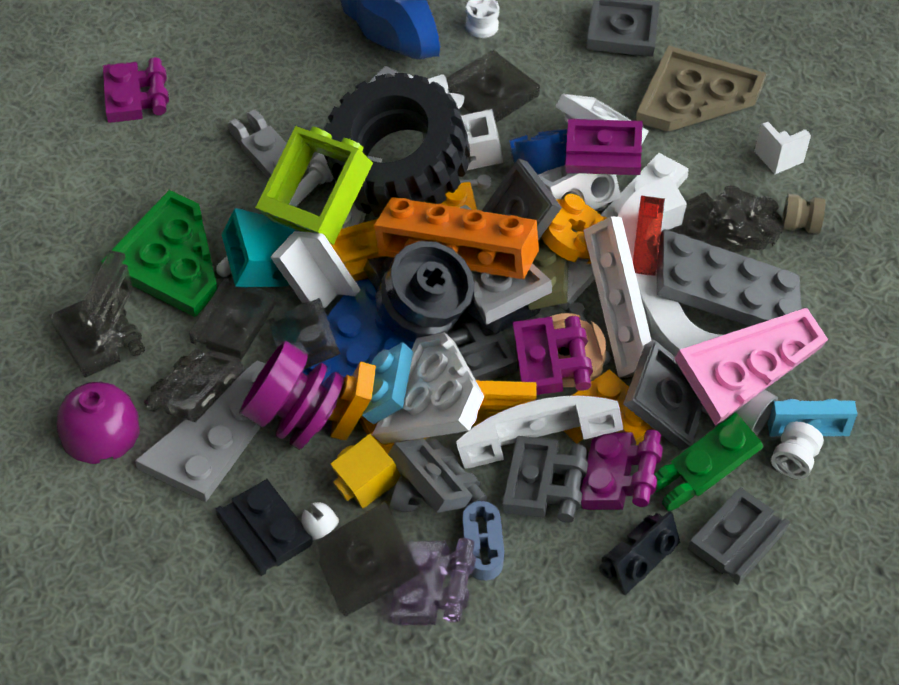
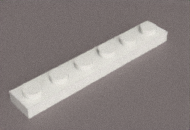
[558,153,689,310]

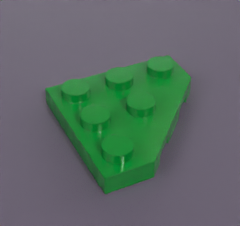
[101,190,218,317]

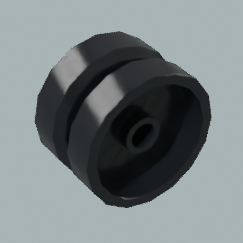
[375,241,475,343]

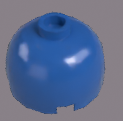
[509,128,568,175]

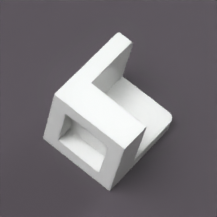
[754,122,811,174]

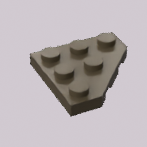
[635,46,766,132]

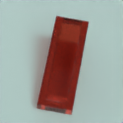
[632,196,665,276]

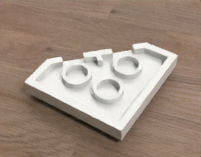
[372,332,484,444]

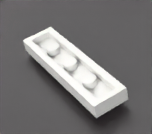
[583,216,652,378]

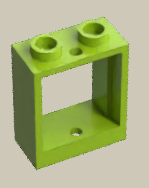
[255,126,373,245]

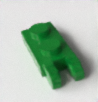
[654,413,763,511]

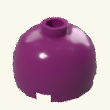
[57,382,140,464]

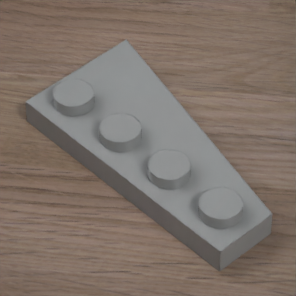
[135,360,265,502]

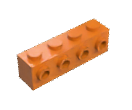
[374,197,539,280]

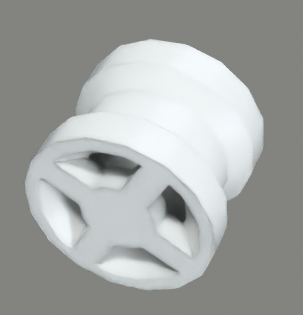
[465,0,499,38]

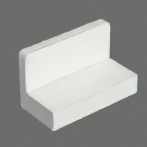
[271,231,360,315]

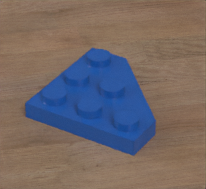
[300,279,414,385]

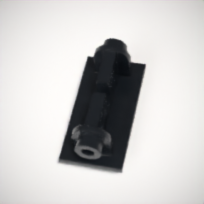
[599,511,681,595]

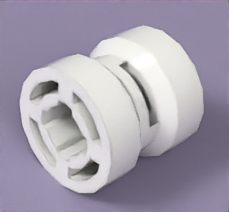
[771,421,824,479]

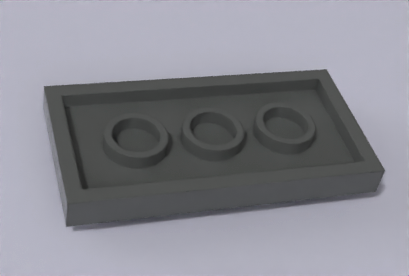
[657,229,802,326]

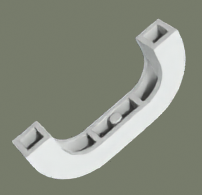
[617,175,723,356]

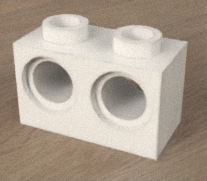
[538,165,621,211]

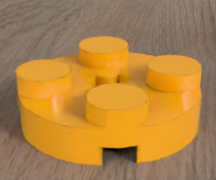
[541,194,607,264]

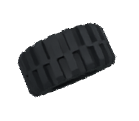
[324,73,470,218]

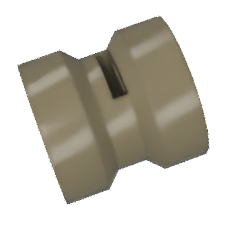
[782,193,826,234]

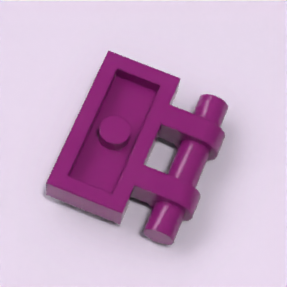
[103,57,169,123]
[513,316,593,395]
[581,429,663,510]

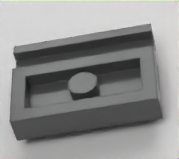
[688,487,790,585]

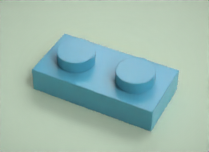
[362,342,413,425]
[768,399,857,437]

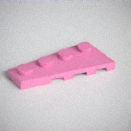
[674,308,828,426]

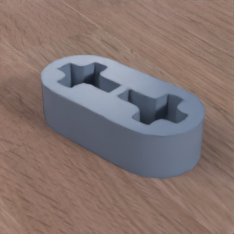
[462,501,504,581]

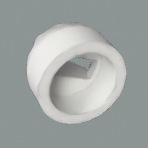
[301,502,339,540]

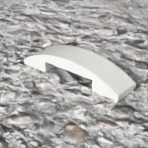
[456,396,623,469]

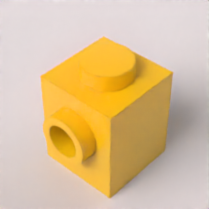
[330,434,401,509]

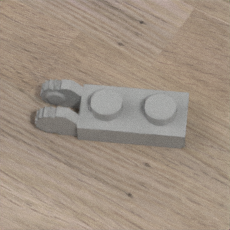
[228,109,309,180]

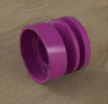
[239,340,344,450]

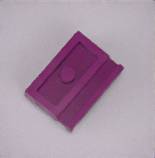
[565,119,643,175]

